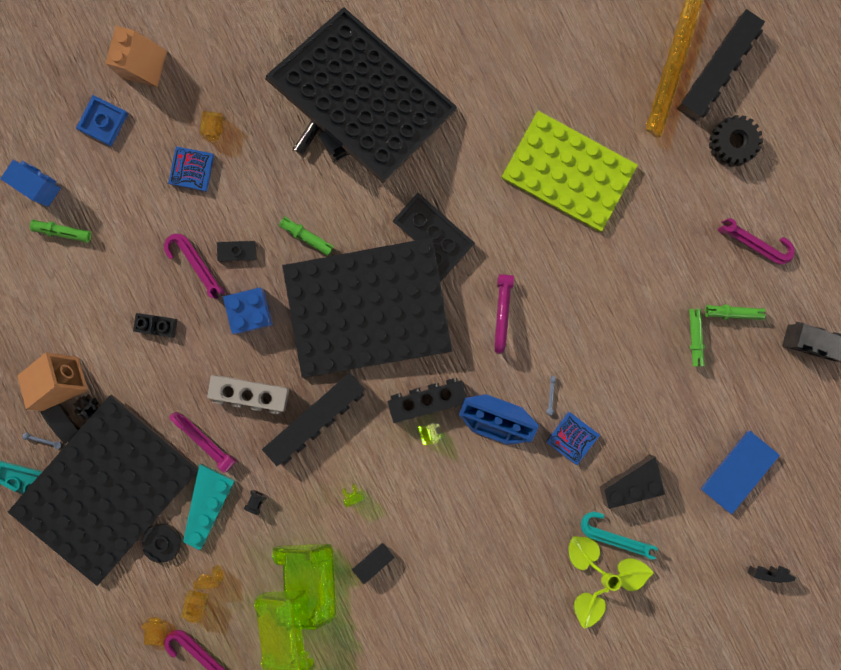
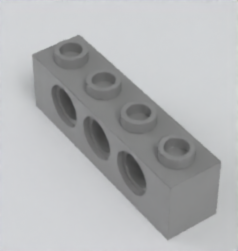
[207,375,290,414]

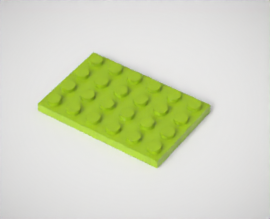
[501,111,638,232]

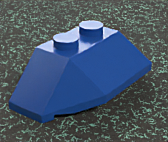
[459,394,539,445]

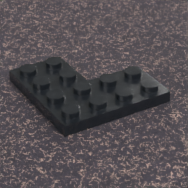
[393,193,475,282]

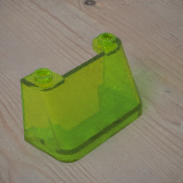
[272,544,336,630]
[254,590,315,670]

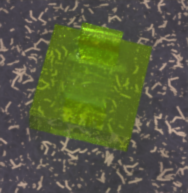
[418,423,443,445]
[342,484,365,508]

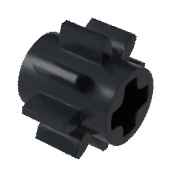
[73,394,99,420]

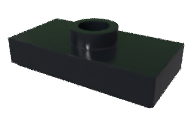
[217,241,257,262]

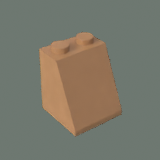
[105,26,167,87]
[17,352,88,411]

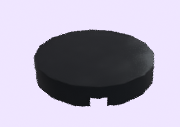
[142,524,181,563]

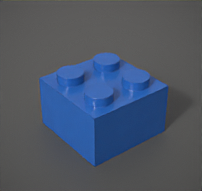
[0,160,61,207]
[223,287,273,335]

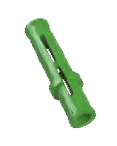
[279,216,334,256]
[30,219,91,243]
[705,304,766,320]
[689,308,705,367]

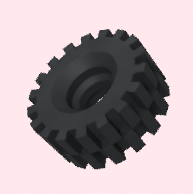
[709,115,763,167]

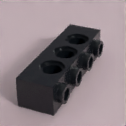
[387,378,467,423]

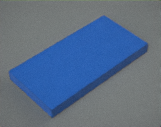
[700,430,780,514]

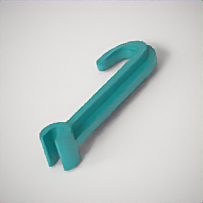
[581,511,658,560]

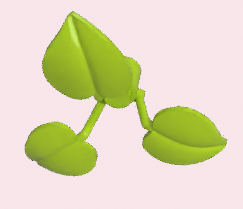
[568,536,653,629]

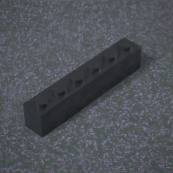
[677,9,765,121]
[262,372,366,467]

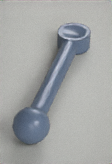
[546,376,555,416]
[22,433,63,449]

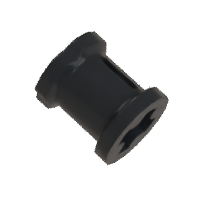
[244,490,267,515]

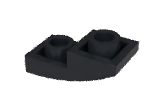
[133,313,178,338]
[40,403,80,444]
[352,543,395,585]
[747,565,796,583]

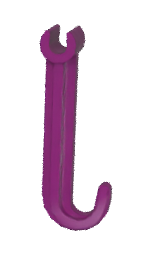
[717,218,795,265]
[164,234,225,299]
[495,274,514,354]
[169,412,237,473]
[164,630,226,670]

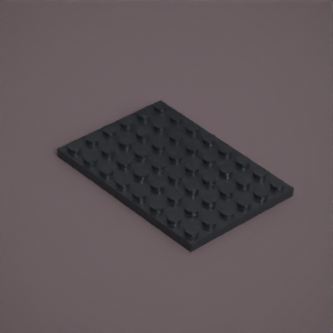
[265,7,457,183]
[282,237,453,378]
[8,395,199,586]

